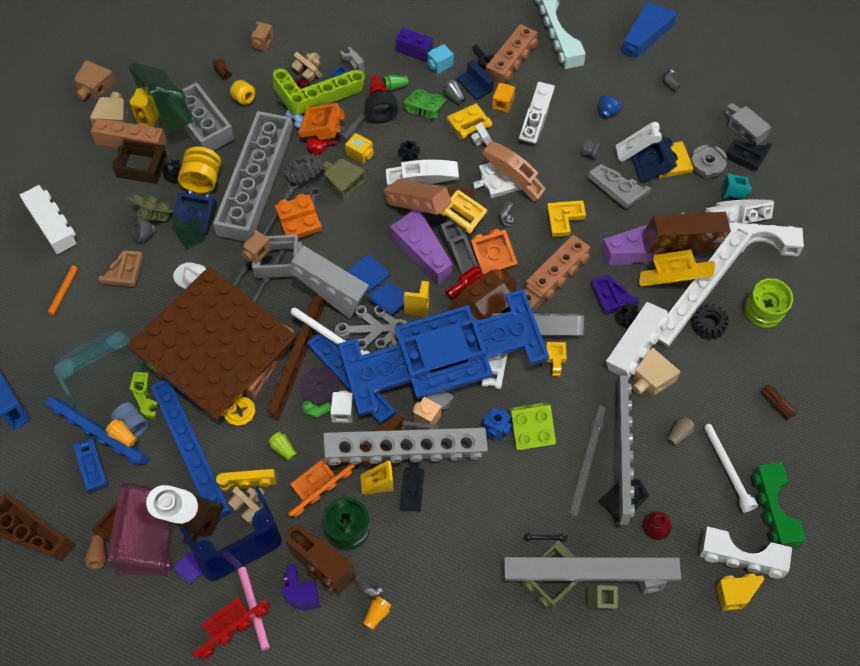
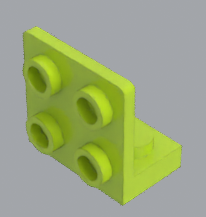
[508,402,556,450]

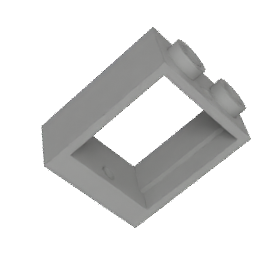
[252,235,302,278]

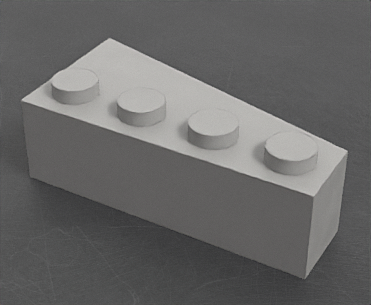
[289,245,369,319]

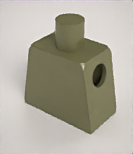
[322,159,366,201]

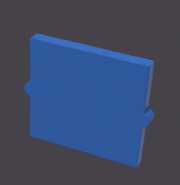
[347,254,391,293]
[368,282,404,314]

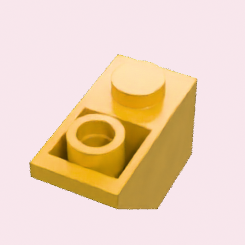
[716,574,764,611]

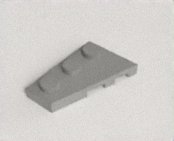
[588,164,651,209]

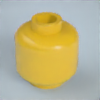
[230,80,255,105]

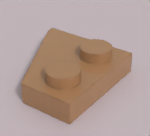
[98,250,144,287]

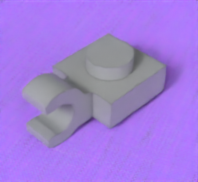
[340,47,365,73]

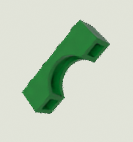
[752,462,807,549]

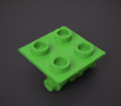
[404,89,447,120]

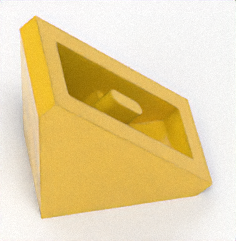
[360,461,394,494]

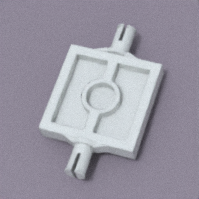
[472,162,522,198]

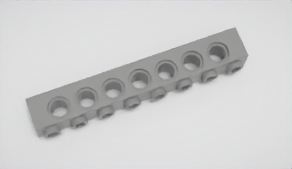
[322,428,488,465]

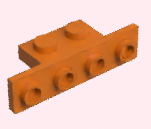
[285,459,355,517]

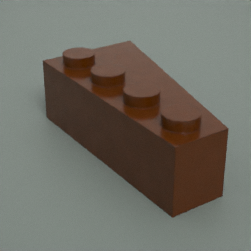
[0,492,75,561]

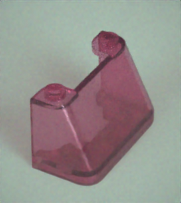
[108,483,173,577]

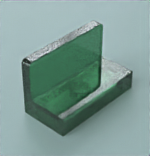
[171,214,206,250]

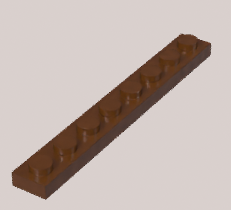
[267,291,327,421]

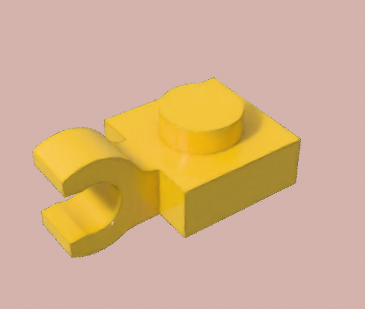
[546,342,567,377]

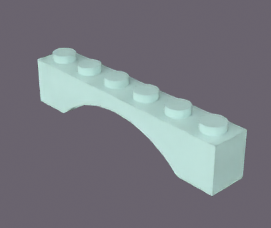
[535,0,586,69]

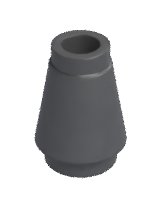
[443,79,466,105]

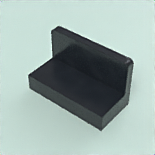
[599,478,649,522]

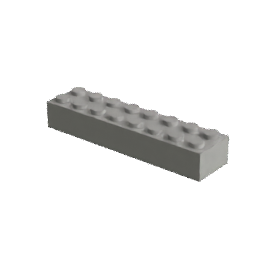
[213,111,293,242]

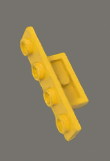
[639,250,716,286]

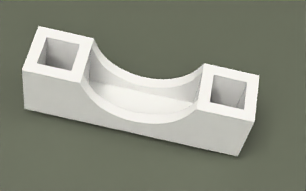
[726,222,804,256]
[699,526,792,579]

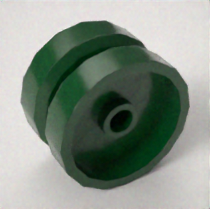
[323,497,370,551]

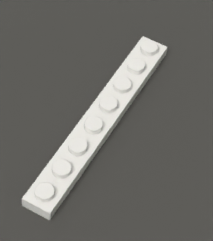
[658,224,753,347]

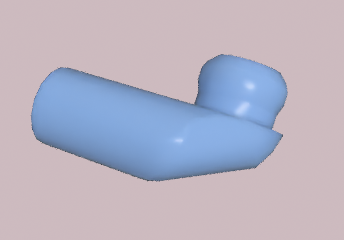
[286,110,304,128]

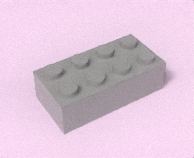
[167,82,235,151]

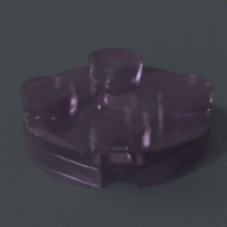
[300,367,339,405]

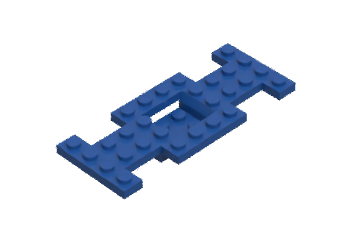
[338,289,549,417]

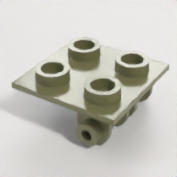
[125,194,174,222]

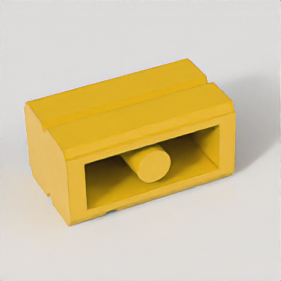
[129,88,160,127]

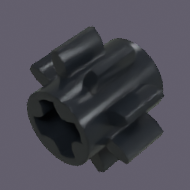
[398,140,420,161]
[162,159,182,181]
[617,302,640,326]

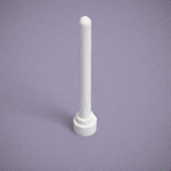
[291,308,370,355]
[704,424,758,513]

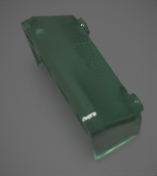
[128,62,193,133]

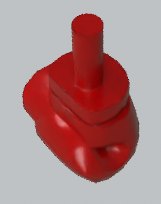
[306,136,337,156]

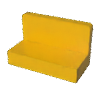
[404,281,430,317]

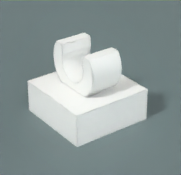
[471,123,492,146]

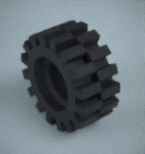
[691,303,729,340]

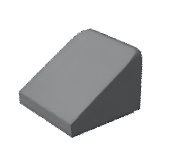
[427,391,454,410]

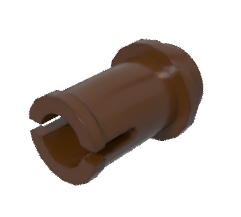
[213,58,232,80]

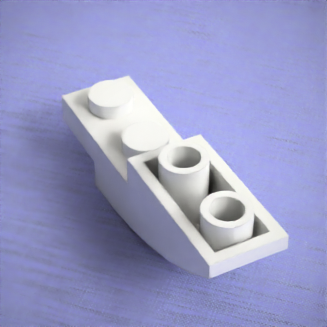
[519,82,555,144]
[386,160,459,186]
[705,199,774,224]

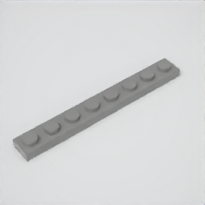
[617,375,635,525]

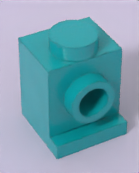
[721,174,752,199]

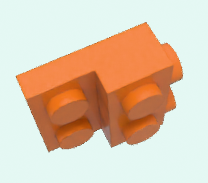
[298,103,344,140]
[275,194,322,238]
[469,229,518,274]

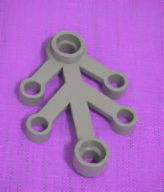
[335,305,408,351]

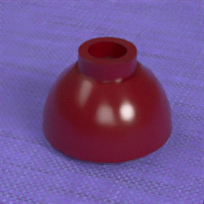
[643,511,672,540]

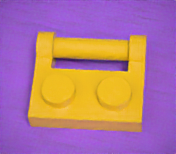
[447,103,492,140]
[440,190,488,234]

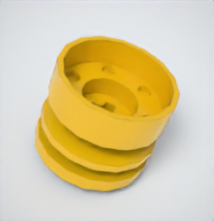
[178,147,221,194]

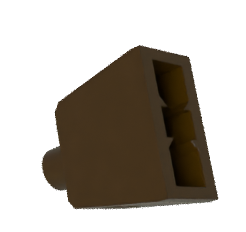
[175,495,224,545]

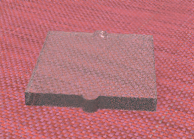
[402,421,441,430]

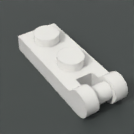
[616,122,662,162]
[482,353,508,390]

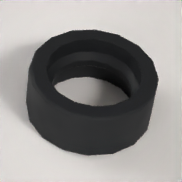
[364,91,398,123]

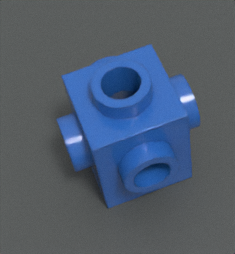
[482,407,512,442]

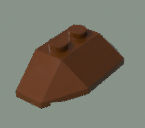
[447,269,516,321]

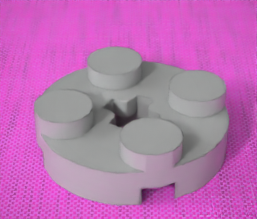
[691,145,727,179]

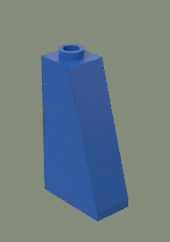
[622,2,677,58]
[0,371,31,431]

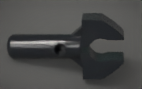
[472,44,494,70]

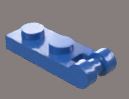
[73,436,109,493]

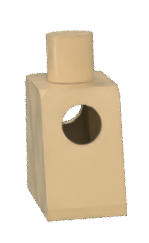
[90,92,128,124]
[632,348,681,396]

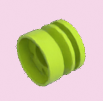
[744,278,793,328]

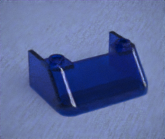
[180,487,282,581]

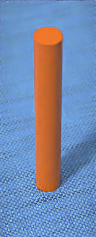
[47,265,78,316]

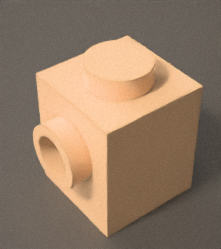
[413,397,441,430]

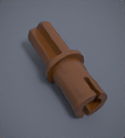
[762,384,798,420]

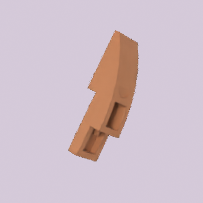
[482,141,546,202]

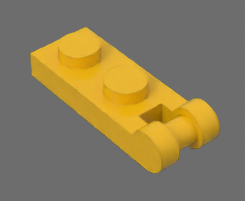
[216,469,277,492]

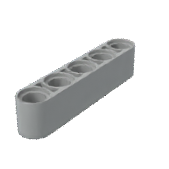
[490,313,584,335]

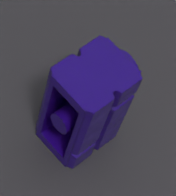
[396,28,433,62]

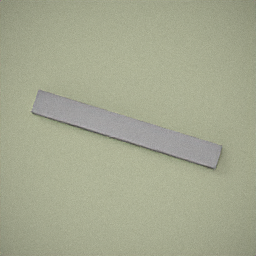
[505,557,681,581]

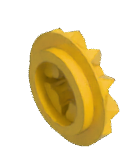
[224,396,256,427]

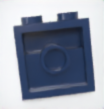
[633,135,678,183]
[171,191,217,234]

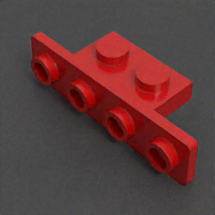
[192,597,271,660]

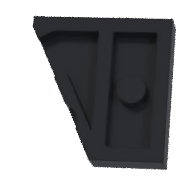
[726,140,773,171]

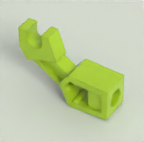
[130,372,159,419]

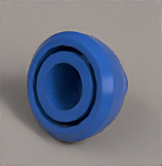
[599,95,622,118]

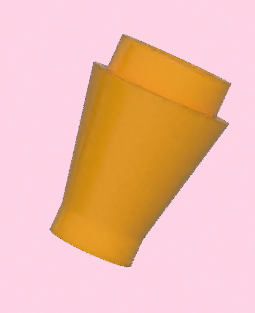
[106,419,137,448]
[363,596,392,630]

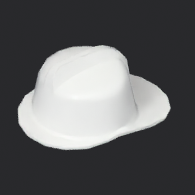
[173,263,206,289]
[146,485,198,523]

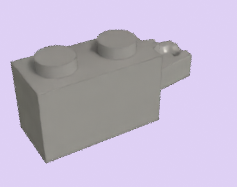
[725,103,771,145]

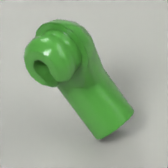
[302,401,331,418]

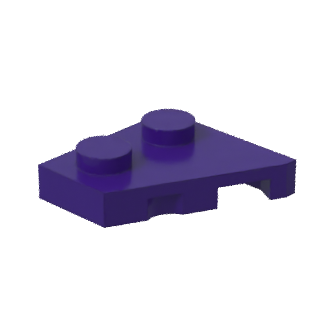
[591,275,639,314]

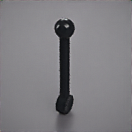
[524,533,568,542]

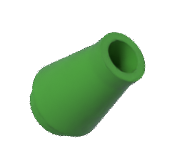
[382,74,408,91]

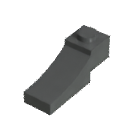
[438,220,479,275]

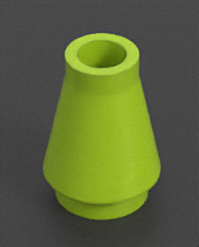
[268,432,297,462]

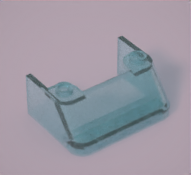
[52,328,146,409]

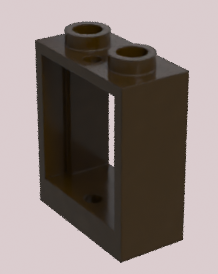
[112,139,168,184]

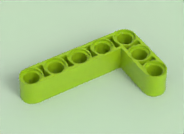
[273,69,365,115]

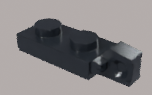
[400,462,424,511]

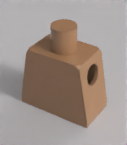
[74,60,116,101]

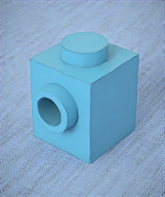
[427,44,454,75]

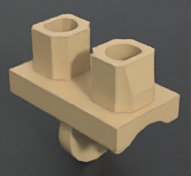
[291,52,323,82]
[228,486,267,525]

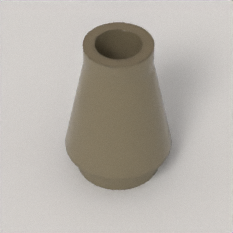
[666,416,695,446]

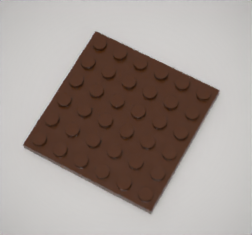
[127,266,297,421]

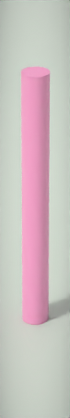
[238,567,270,651]

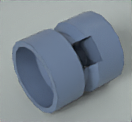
[111,402,149,438]

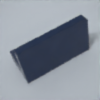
[457,59,493,100]

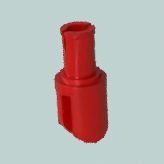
[445,265,485,300]

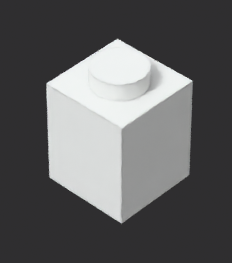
[331,391,354,423]

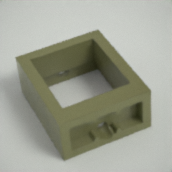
[522,540,582,611]

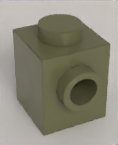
[587,585,618,609]

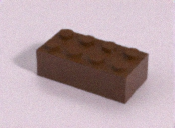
[643,211,731,254]

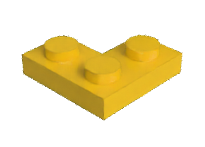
[547,200,586,237]

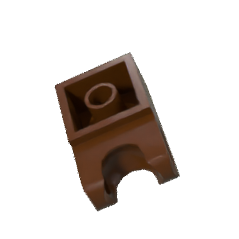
[285,525,356,597]

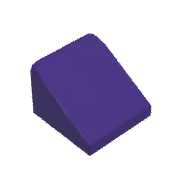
[173,552,206,585]

